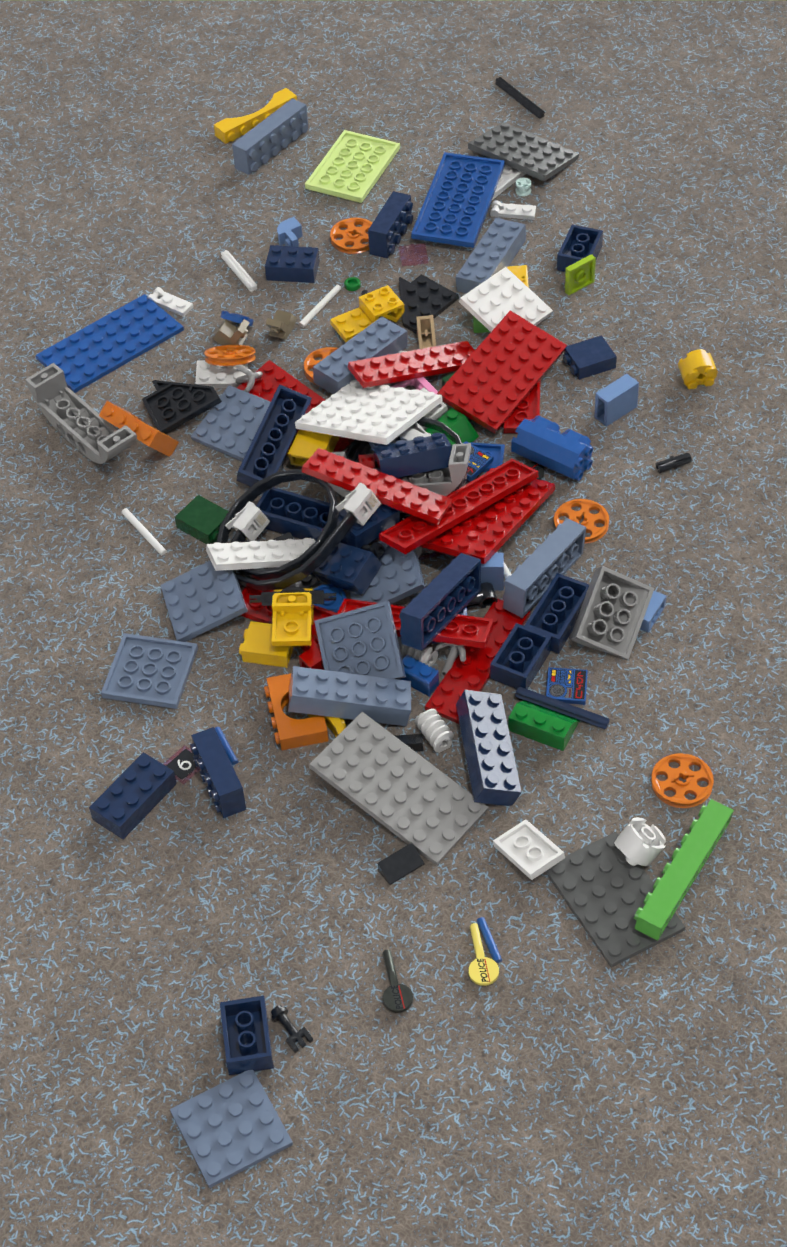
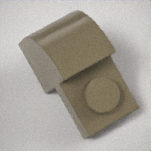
[266,310,297,340]
[213,319,249,345]

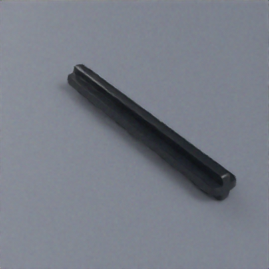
[495,77,545,119]

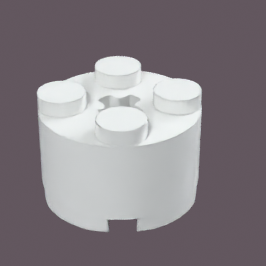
[614,817,666,866]

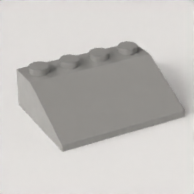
[569,566,654,660]

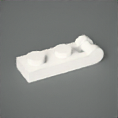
[490,200,536,220]
[147,287,193,317]

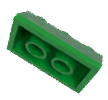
[425,408,479,446]
[508,701,579,751]

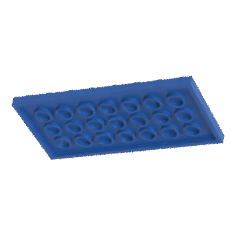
[411,152,505,248]
[36,294,184,393]

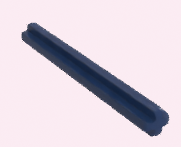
[515,687,610,729]

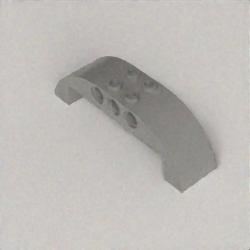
[25,363,137,464]
[327,443,472,498]

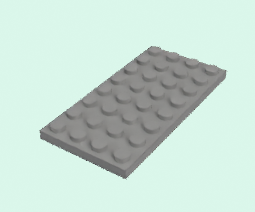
[309,712,489,866]

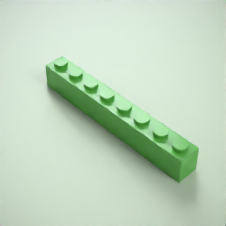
[634,799,734,941]

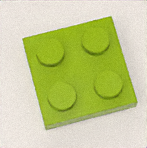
[565,254,596,295]

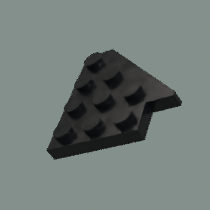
[399,274,459,334]
[142,380,222,434]

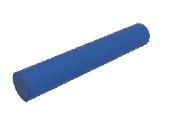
[215,727,239,765]
[477,917,502,963]

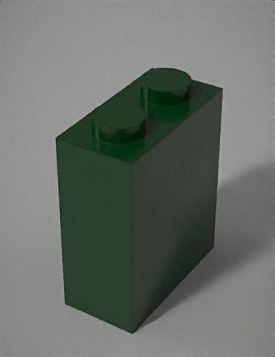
[175,495,229,545]

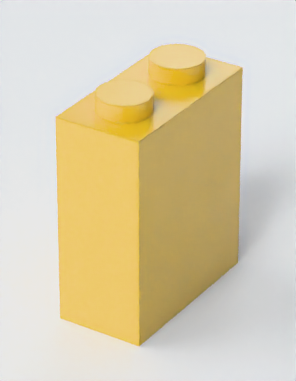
[288,429,339,467]
[239,621,294,668]

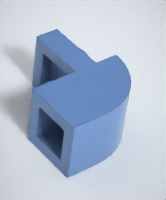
[277,217,303,247]

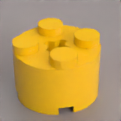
[678,349,718,390]

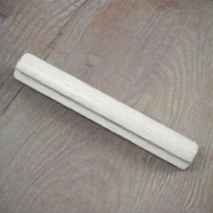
[221,250,257,292]

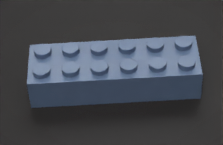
[232,98,309,175]
[456,218,526,294]
[313,317,407,394]
[503,518,586,618]
[288,666,411,726]

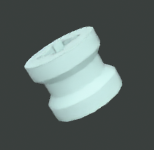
[516,178,531,196]

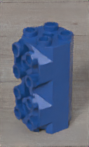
[511,415,593,481]

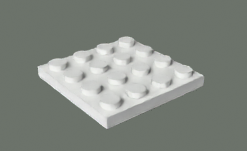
[459,267,553,332]

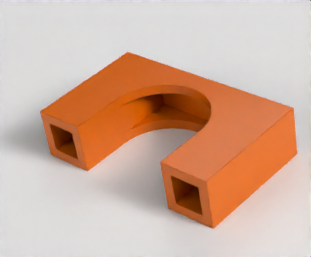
[99,401,179,457]
[264,673,329,750]

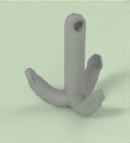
[235,365,263,393]
[435,642,466,678]

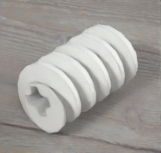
[398,637,438,667]
[414,709,454,753]

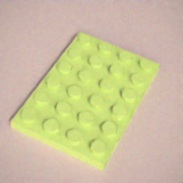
[305,130,400,203]

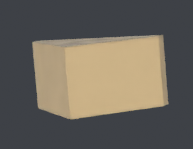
[416,315,436,349]

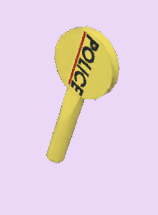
[469,923,499,986]

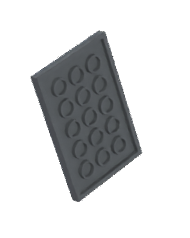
[467,122,579,181]
[545,832,686,968]

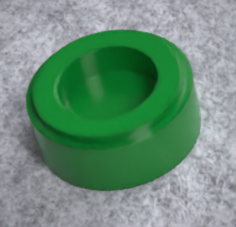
[344,277,361,291]

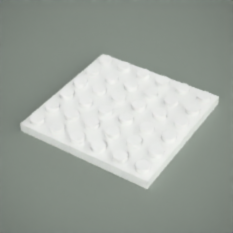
[295,380,443,445]

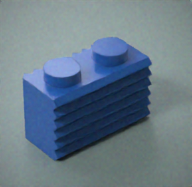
[397,655,439,697]

